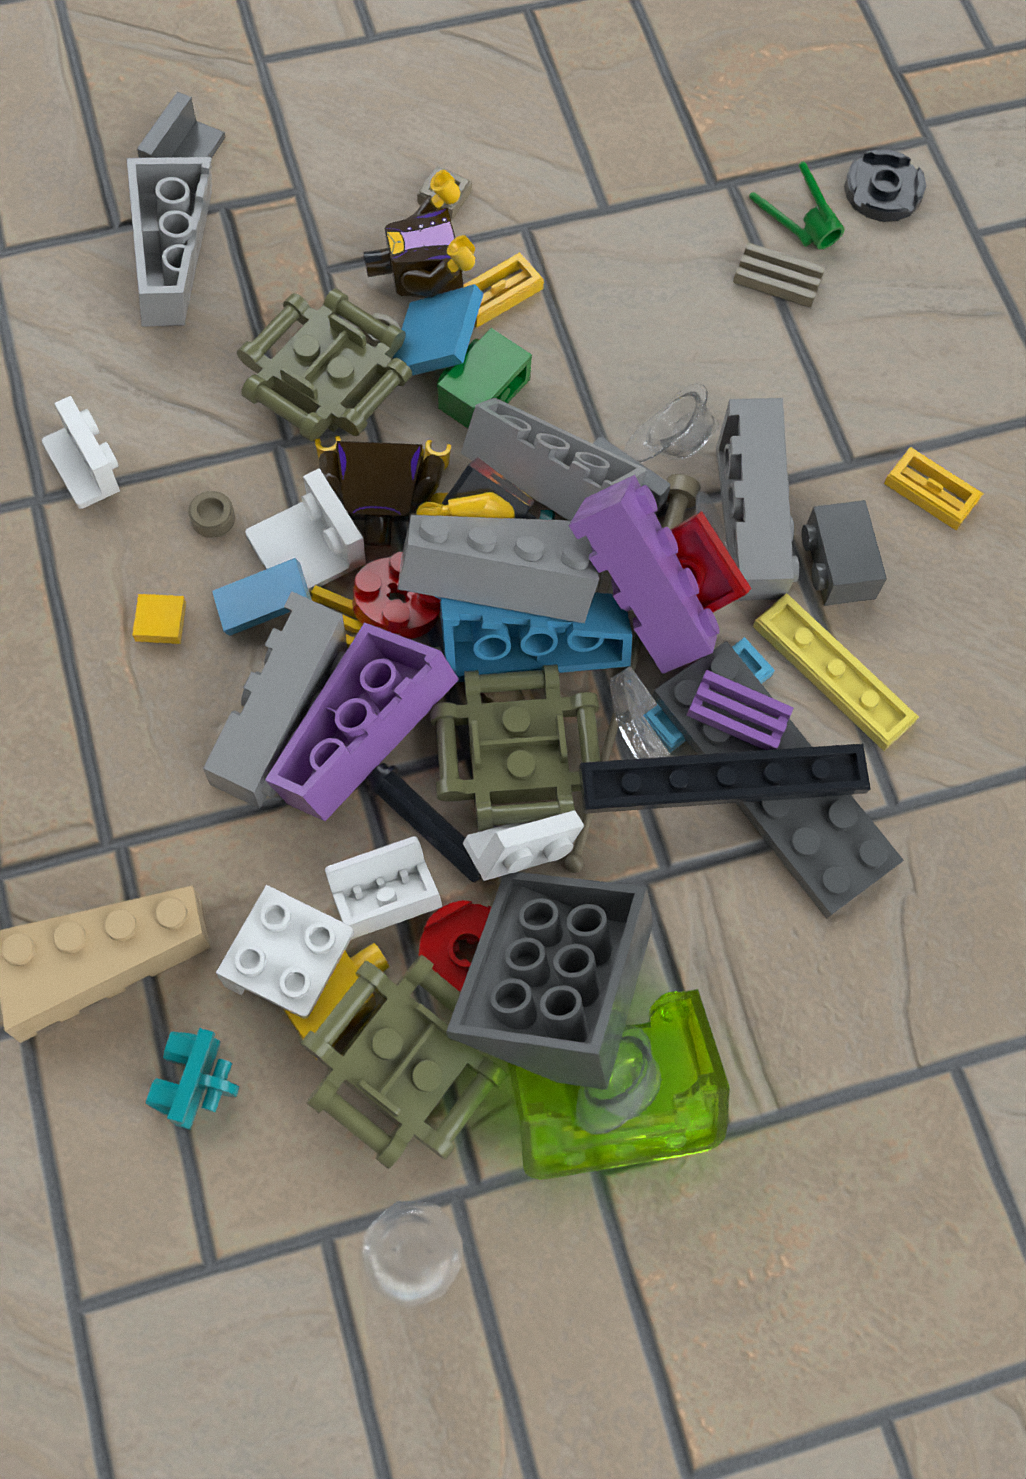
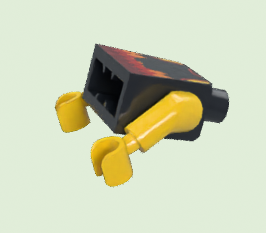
[417,457,538,519]

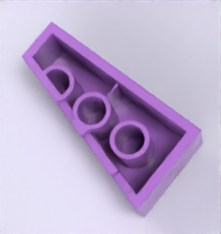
[569,475,719,674]
[265,623,459,821]

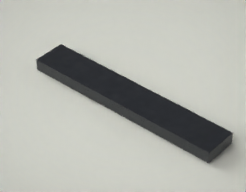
[579,743,871,814]

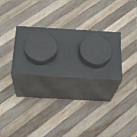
[801,500,887,606]

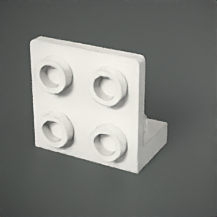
[245,469,366,592]
[216,885,354,1019]

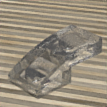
[610,666,670,759]

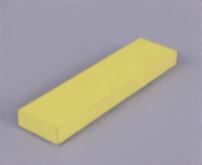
[753,593,919,751]

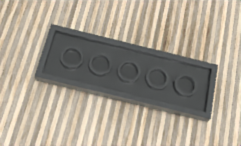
[652,641,904,919]

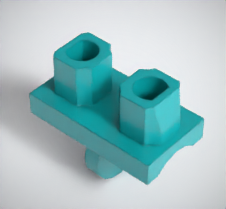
[146,1028,240,1130]

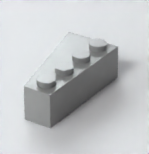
[127,157,212,327]
[461,398,648,521]
[716,398,799,601]
[398,515,599,623]
[203,591,348,809]

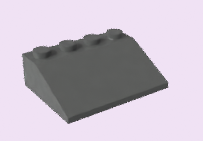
[446,872,653,1090]

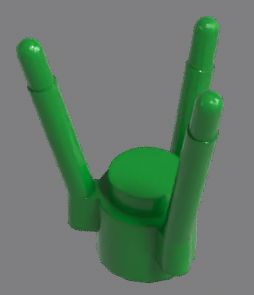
[749,161,845,250]

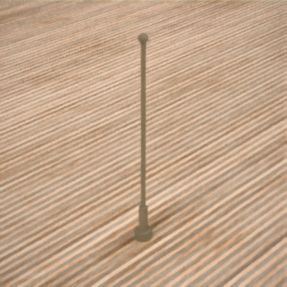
[565,474,701,873]

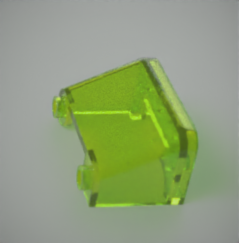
[505,989,730,1180]

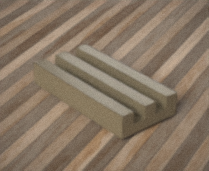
[733,242,826,308]

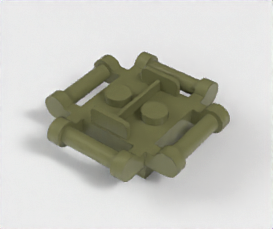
[237,288,412,442]
[430,664,601,832]
[300,954,507,1168]

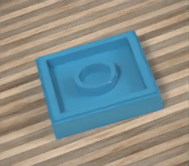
[392,284,484,376]

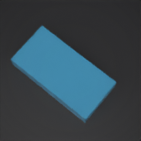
[212,558,311,636]

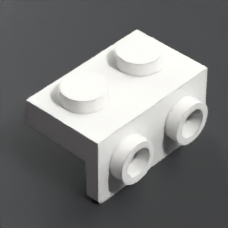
[42,396,120,509]
[463,810,584,881]
[325,836,442,939]

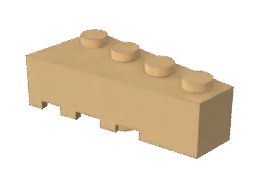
[0,885,211,1043]

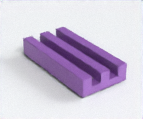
[686,670,794,750]

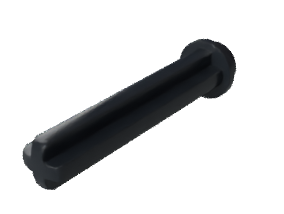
[365,763,482,883]

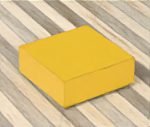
[132,594,186,644]

